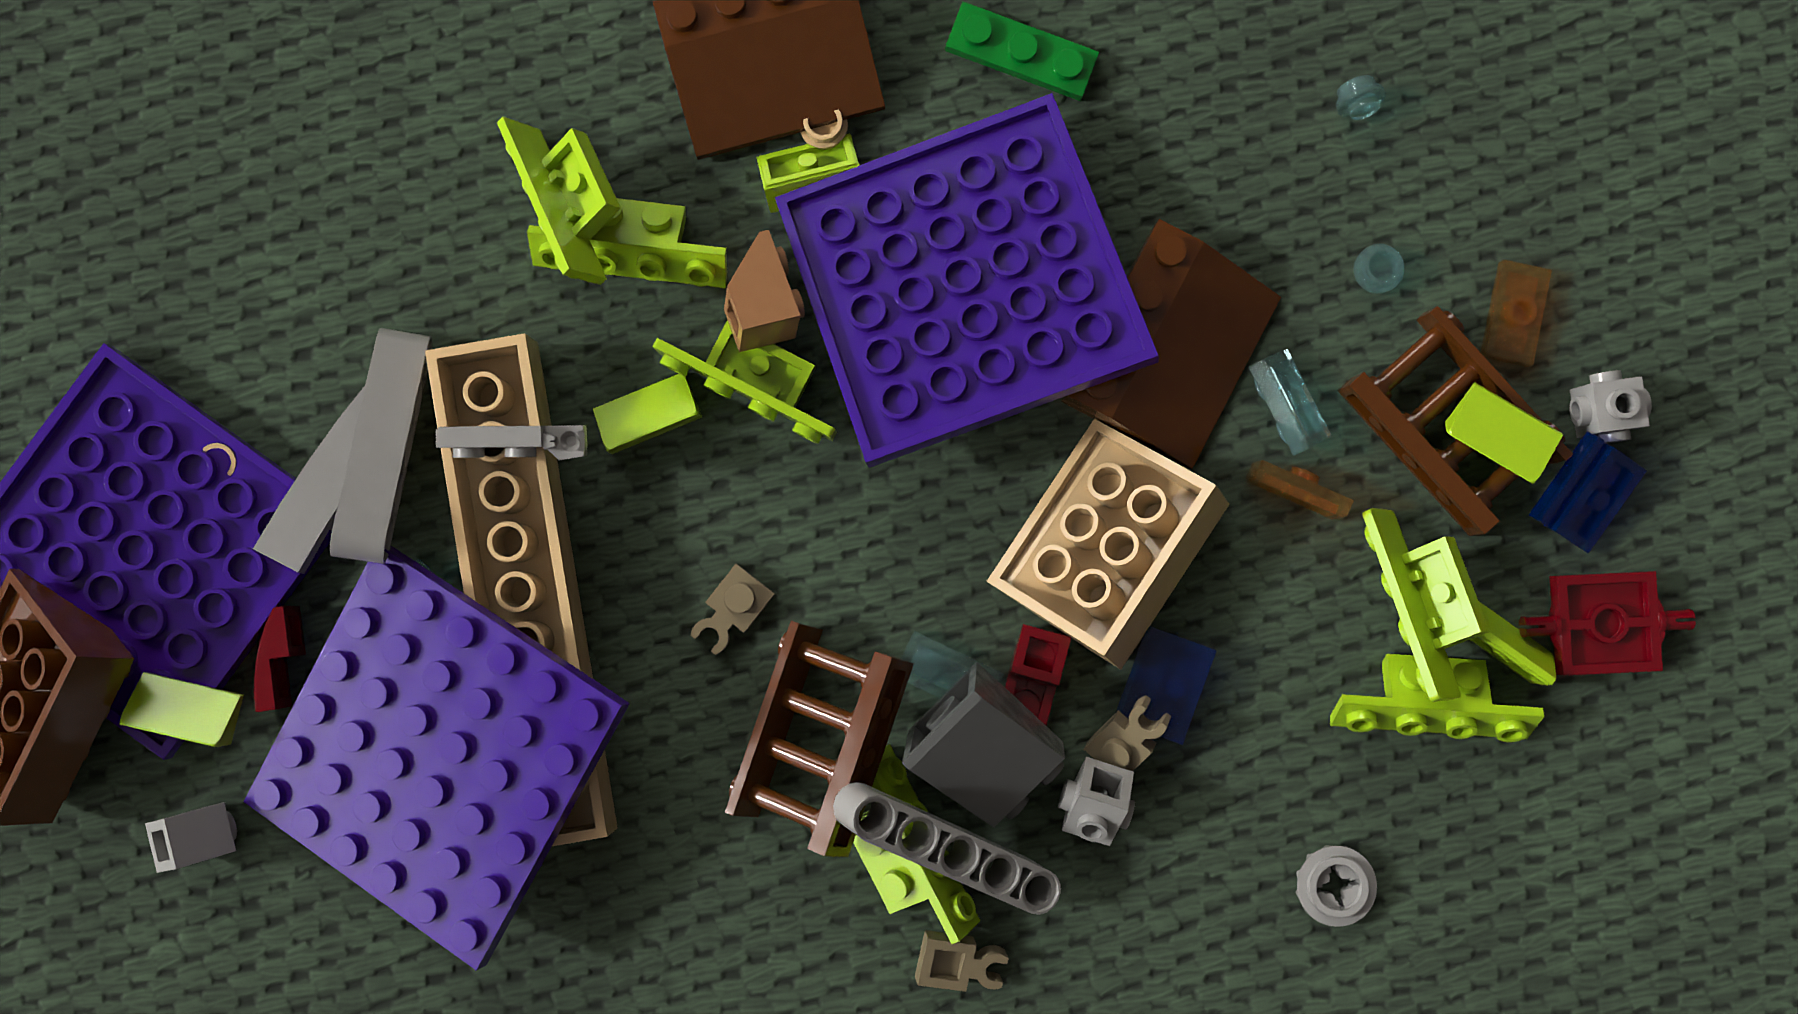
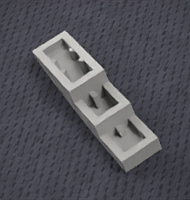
[253,386,365,574]

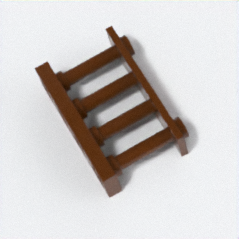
[1337,306,1573,536]
[725,621,914,857]

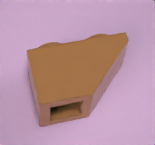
[724,230,805,352]

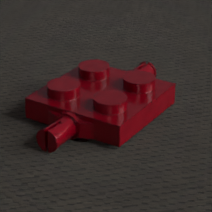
[1519,571,1696,676]

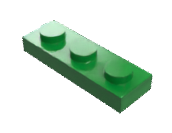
[945,1,1099,101]

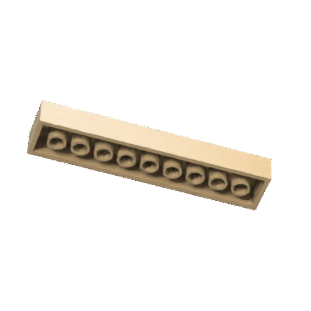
[425,333,617,846]

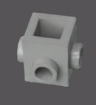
[1570,370,1652,444]
[1058,757,1135,846]

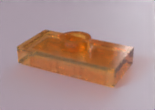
[1480,260,1552,367]
[1245,460,1354,520]

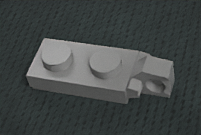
[436,425,587,460]

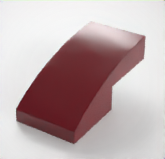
[254,606,306,712]
[1004,624,1071,726]

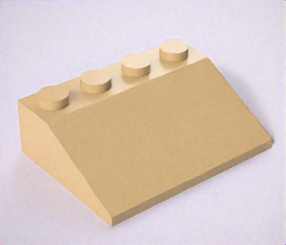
[987,418,1229,670]

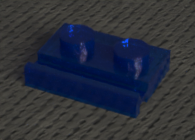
[1529,432,1647,554]
[1116,626,1217,745]

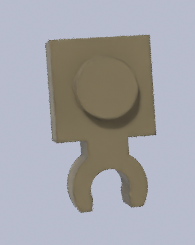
[691,564,775,655]
[1083,696,1171,771]
[915,930,1009,992]

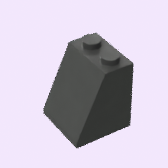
[902,662,1065,827]

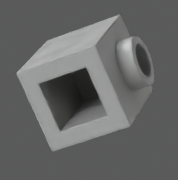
[145,802,237,873]

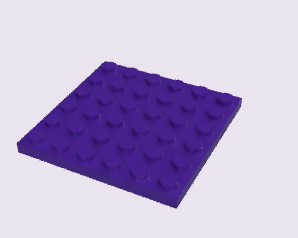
[775,93,1159,468]
[0,343,332,760]
[243,546,630,971]

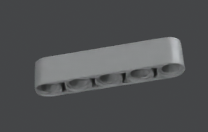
[330,328,432,564]
[833,782,1061,915]

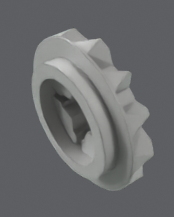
[1295,845,1377,927]

